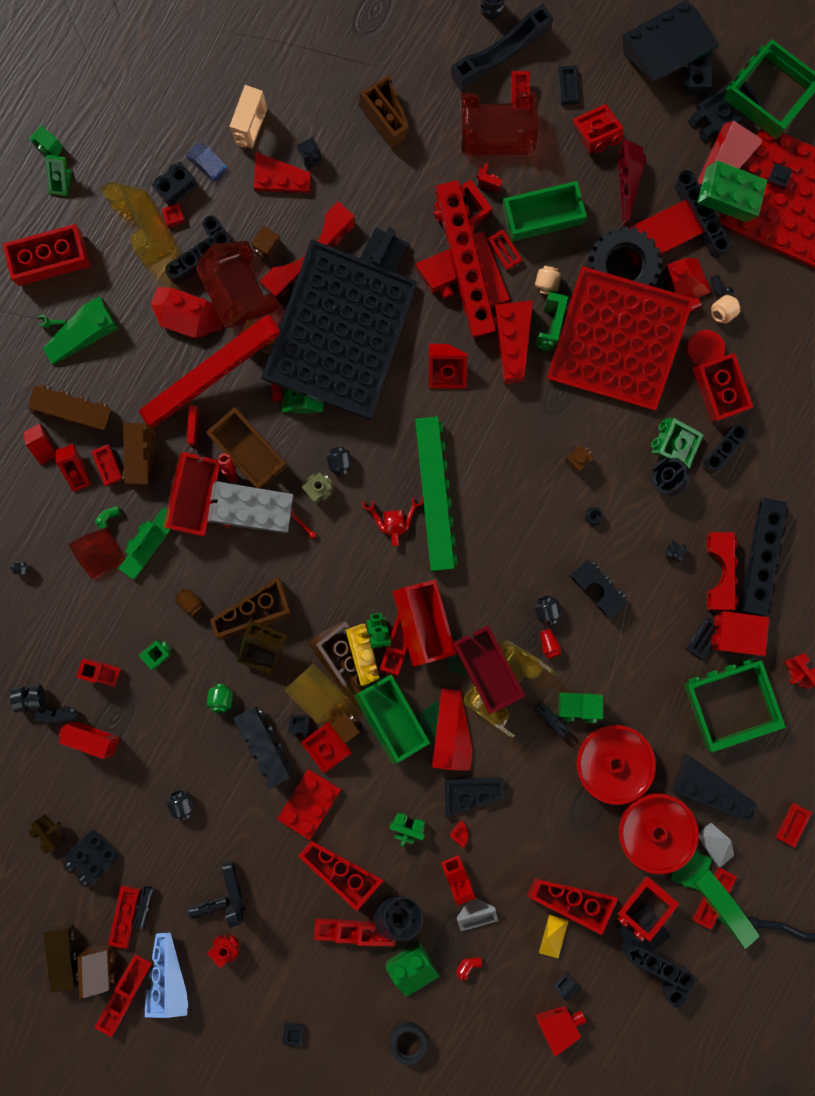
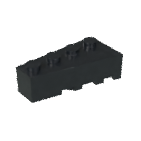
[234,706,294,790]
[671,754,757,822]

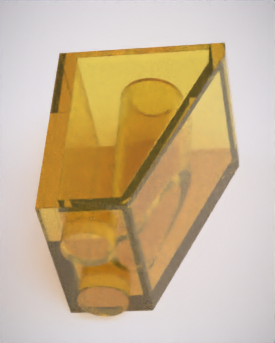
[284,662,347,724]

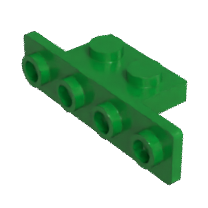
[119,507,170,579]

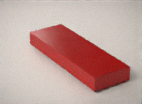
[692,867,737,930]
[108,885,141,949]

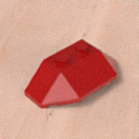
[151,287,228,339]

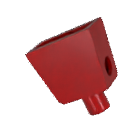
[416,249,457,299]
[536,1006,587,1056]

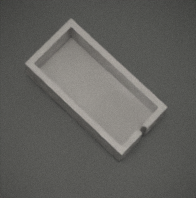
[207,482,293,533]

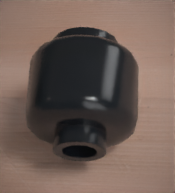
[326,446,353,475]
[534,595,562,625]
[166,789,195,820]

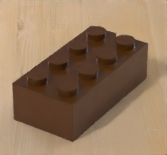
[206,407,288,489]

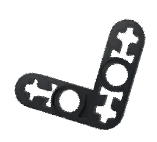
[222,860,246,928]

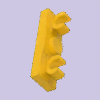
[346,624,380,685]

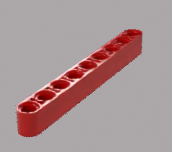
[139,315,281,428]

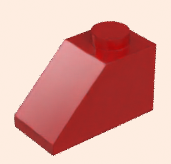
[56,444,91,492]

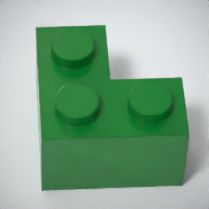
[558,692,603,723]

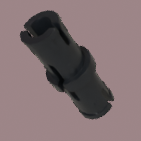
[534,702,570,739]
[133,886,155,929]
[188,896,229,920]

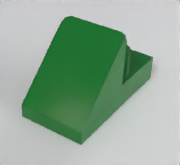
[45,155,72,196]

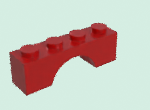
[706,532,738,610]

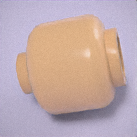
[535,266,562,295]
[711,295,740,324]

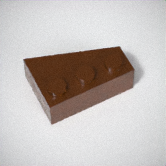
[122,423,155,487]

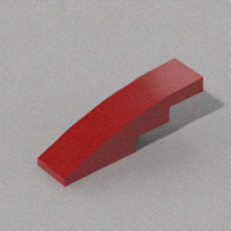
[313,918,396,946]
[94,954,152,1037]

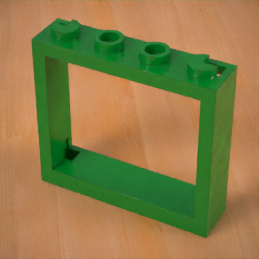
[724,39,815,140]
[684,658,786,752]

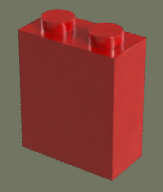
[712,611,769,656]

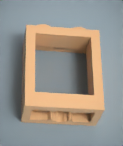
[229,85,267,149]

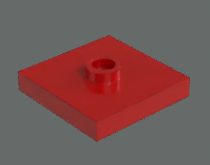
[301,721,352,773]

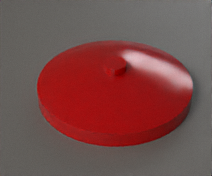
[576,725,656,805]
[618,793,699,874]

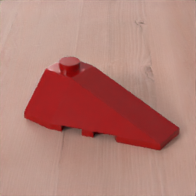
[432,688,473,770]

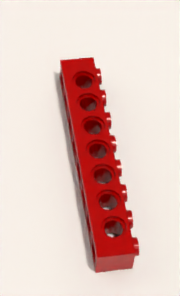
[434,180,497,339]

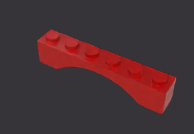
[260,201,355,301]

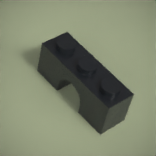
[569,560,628,618]

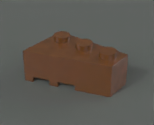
[358,74,409,148]

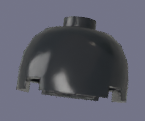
[651,457,691,496]

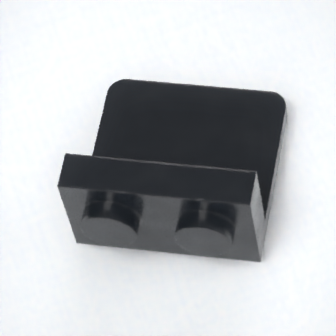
[62,830,120,889]

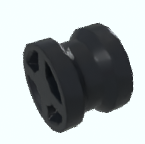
[665,540,687,563]

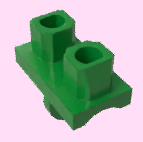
[366,613,390,648]
[389,812,425,848]

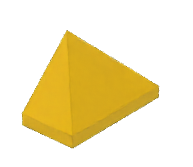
[539,914,568,959]

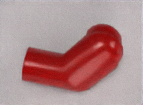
[456,957,482,981]

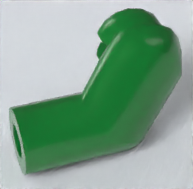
[95,506,121,529]

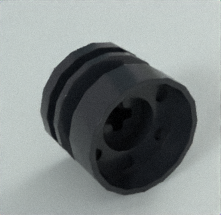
[373,896,423,941]

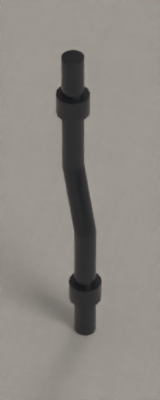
[748,916,815,942]

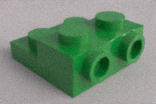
[651,418,704,468]

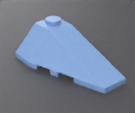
[145,933,188,1018]

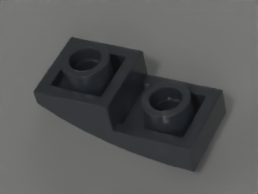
[34,706,81,722]

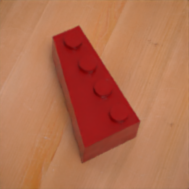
[494,300,533,384]
[298,840,383,911]
[527,878,618,935]

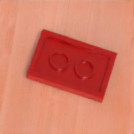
[277,768,341,840]

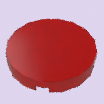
[686,330,725,366]

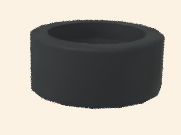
[390,1022,427,1065]

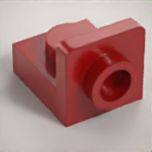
[476,163,503,194]

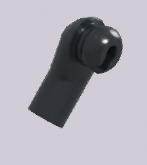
[710,275,734,297]

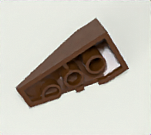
[308,621,369,707]

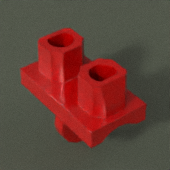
[784,653,815,690]

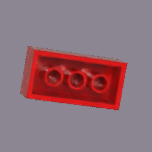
[2,224,91,286]

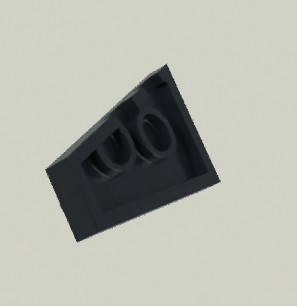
[445,777,504,818]

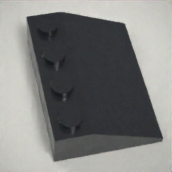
[622,0,719,82]

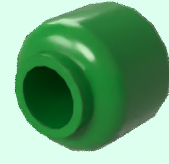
[207,684,233,713]

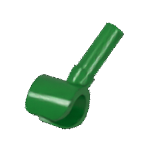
[37,315,66,329]

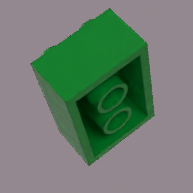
[697,160,767,222]

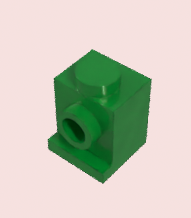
[29,125,63,156]
[139,640,172,670]

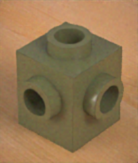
[302,472,333,504]

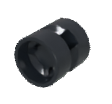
[480,0,505,19]
[10,684,46,713]

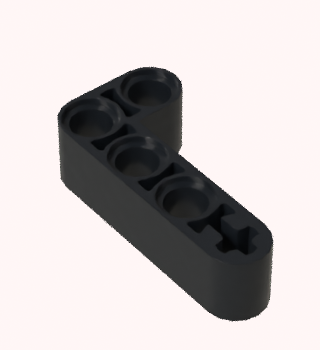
[165,215,232,284]
[621,939,695,1008]

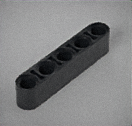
[674,170,730,258]

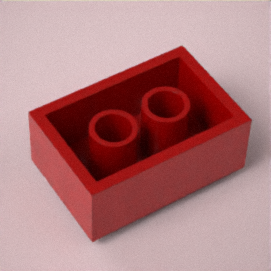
[693,353,753,421]

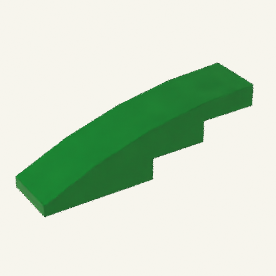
[693,870,759,949]

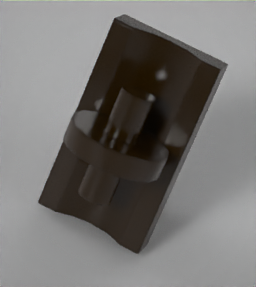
[28,814,66,853]

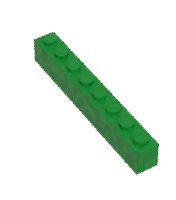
[415,416,457,572]

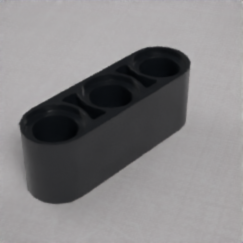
[702,424,748,473]

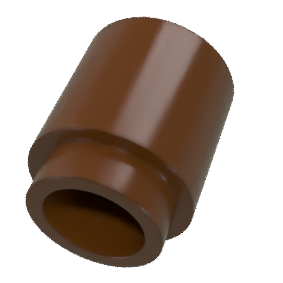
[175,589,204,617]

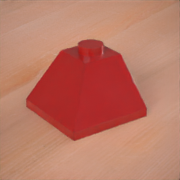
[662,258,711,298]
[429,344,468,388]

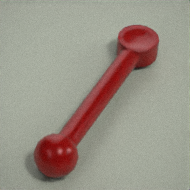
[290,509,316,539]

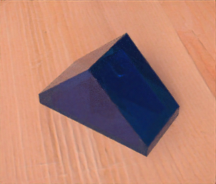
[185,142,226,180]

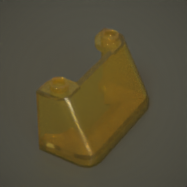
[100,182,176,268]

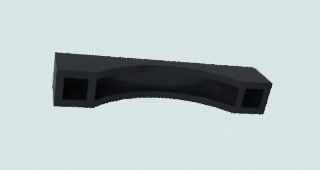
[451,4,554,91]

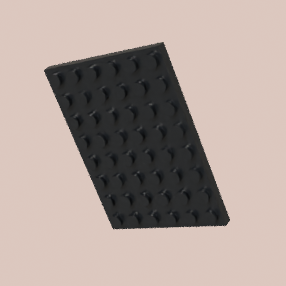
[261,239,417,420]

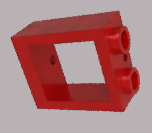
[433,179,493,239]
[59,721,120,759]
[616,877,679,942]

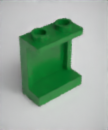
[535,292,568,351]

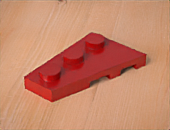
[253,152,311,193]

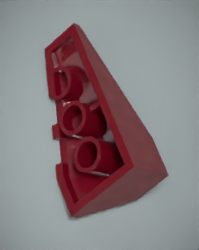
[617,140,647,227]

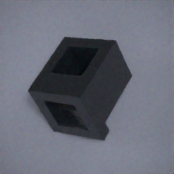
[296,137,323,171]

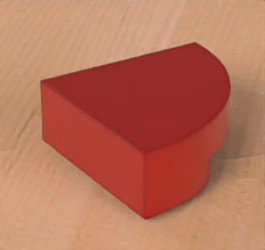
[449,820,468,849]

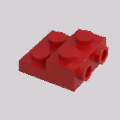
[572,104,623,154]

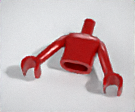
[362,497,423,546]

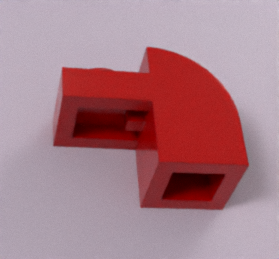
[76,657,121,687]
[441,855,475,906]

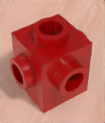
[207,932,241,968]

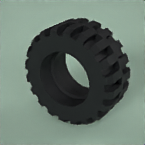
[587,226,662,286]

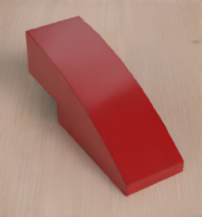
[378,615,407,680]

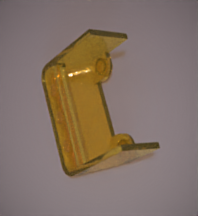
[464,641,557,738]

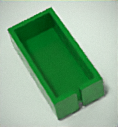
[502,181,587,242]
[354,674,430,764]

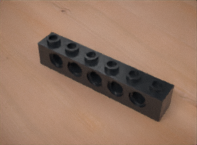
[739,498,789,616]

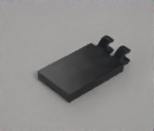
[688,78,763,142]

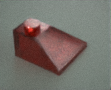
[68,527,125,579]

